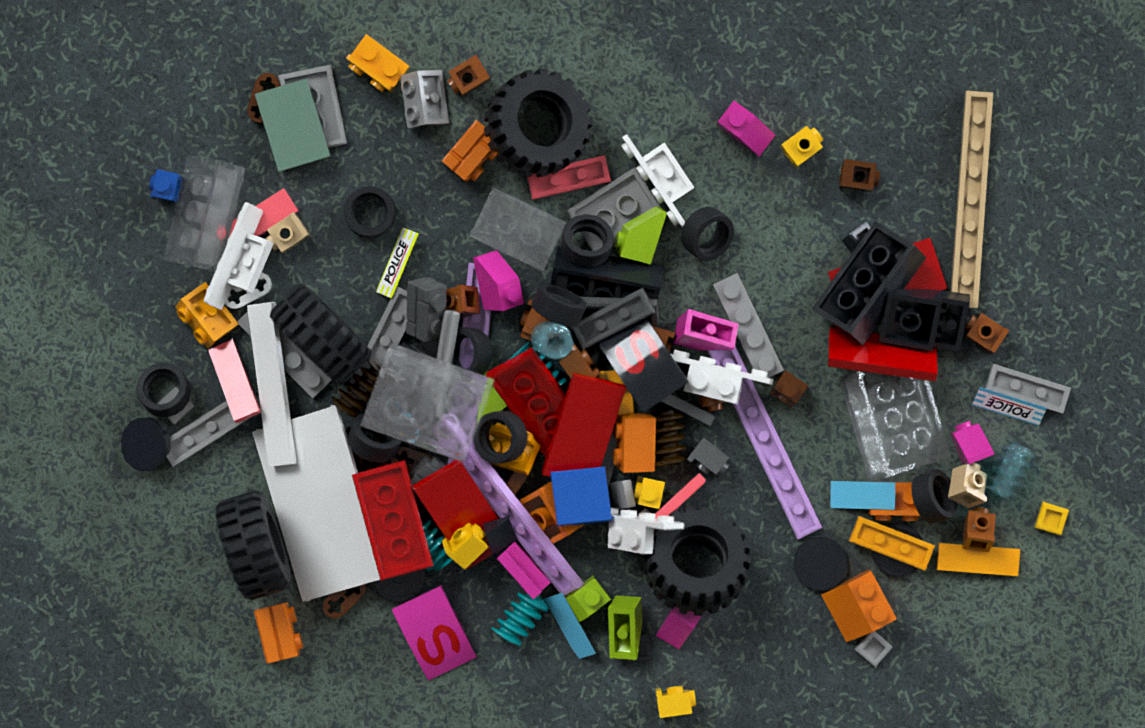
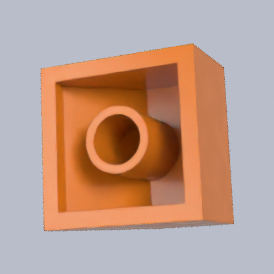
[519,482,585,543]
[821,569,897,642]

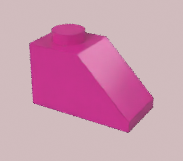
[716,101,775,157]
[473,251,524,311]
[673,309,738,351]
[950,420,994,464]
[656,606,701,649]

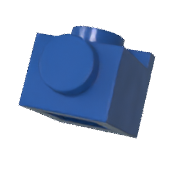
[149,169,183,203]

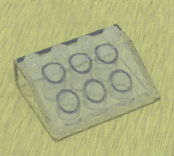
[360,342,494,462]
[839,371,951,481]

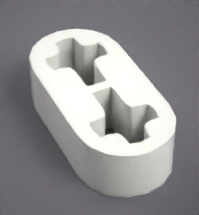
[225,273,272,309]

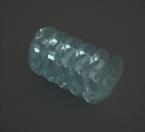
[531,321,574,359]
[985,439,1035,499]

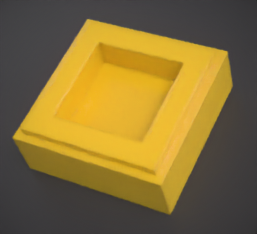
[1034,502,1069,536]

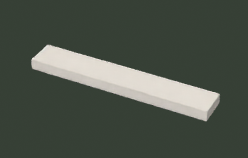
[247,302,297,467]

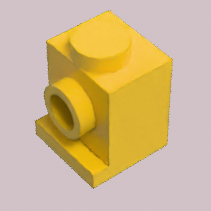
[780,126,823,168]
[634,476,665,509]
[442,522,488,569]
[656,686,696,718]

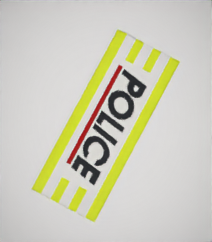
[376,227,419,298]

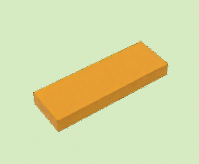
[849,516,935,571]
[936,543,1020,576]

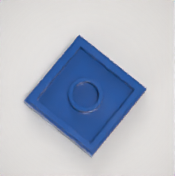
[550,467,612,527]

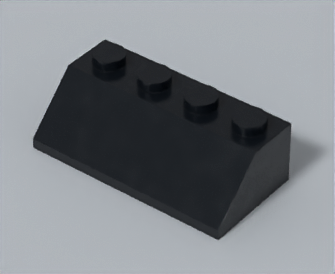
[812,221,926,345]
[550,246,664,301]

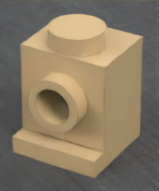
[266,212,310,253]
[948,463,987,508]

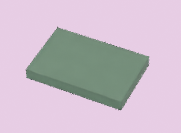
[255,78,331,172]

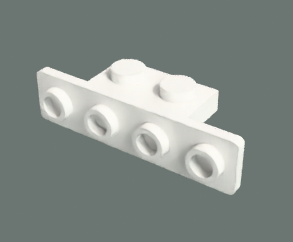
[621,134,694,228]
[204,202,274,310]
[671,350,773,404]
[608,507,684,554]

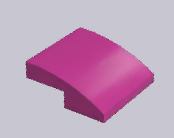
[497,541,551,599]

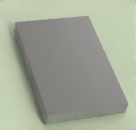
[278,65,347,148]
[567,167,660,251]

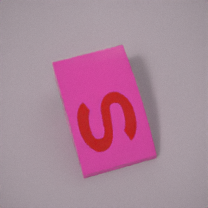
[391,585,477,681]

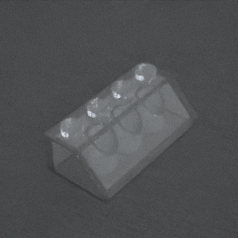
[164,156,245,272]

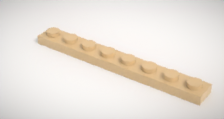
[951,91,993,308]

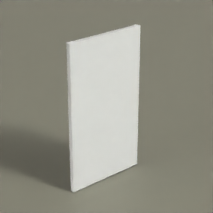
[252,405,380,602]

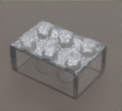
[470,187,567,273]

